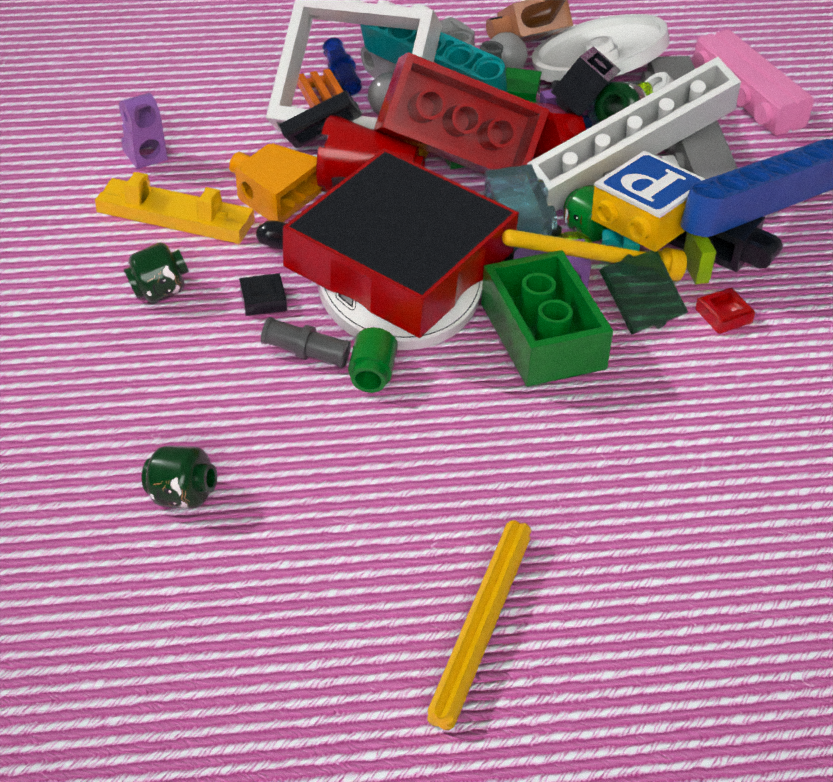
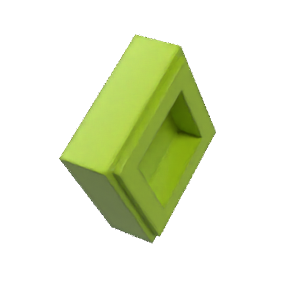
[684,232,716,285]

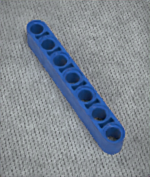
[680,139,833,237]

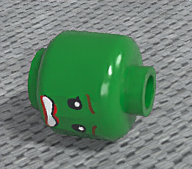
[563,185,609,242]

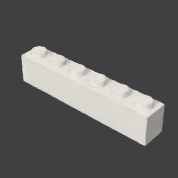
[527,57,741,212]

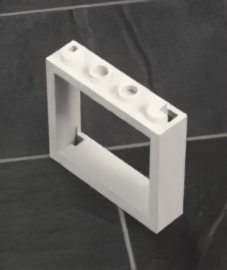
[266,0,442,138]

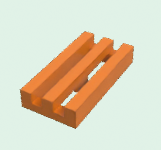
[297,68,343,108]

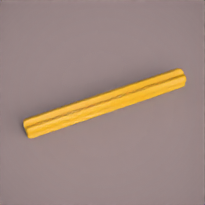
[427,520,531,730]

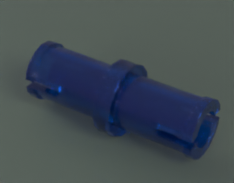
[322,38,362,96]

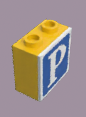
[591,150,705,252]

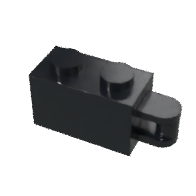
[551,46,621,116]
[669,217,783,272]

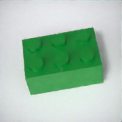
[481,250,613,387]

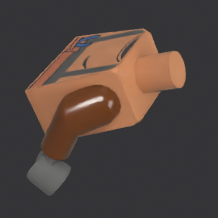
[486,0,573,43]

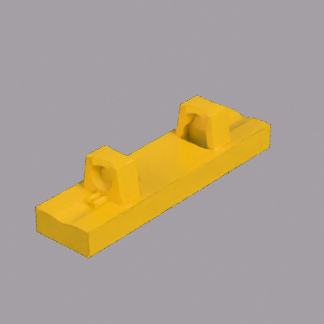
[95,172,255,244]

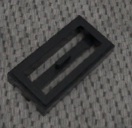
[279,90,362,148]

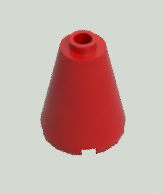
[316,115,425,192]

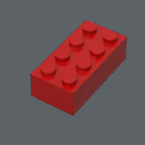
[374,52,549,184]

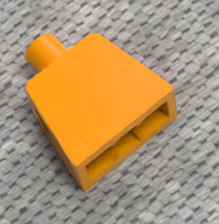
[229,143,322,222]

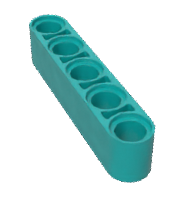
[360,24,508,92]

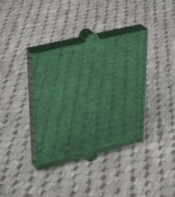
[599,251,688,335]

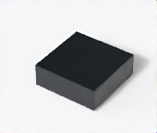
[239,273,287,316]

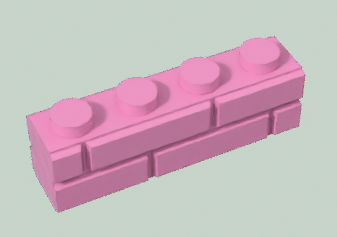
[693,29,814,136]

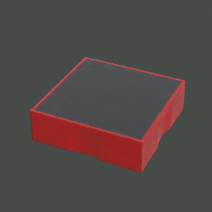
[283,148,519,338]

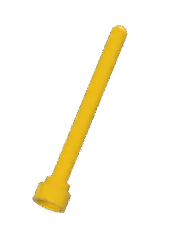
[502,229,687,282]

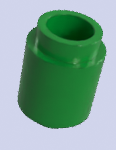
[348,327,398,393]

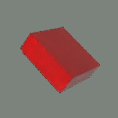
[695,287,755,334]

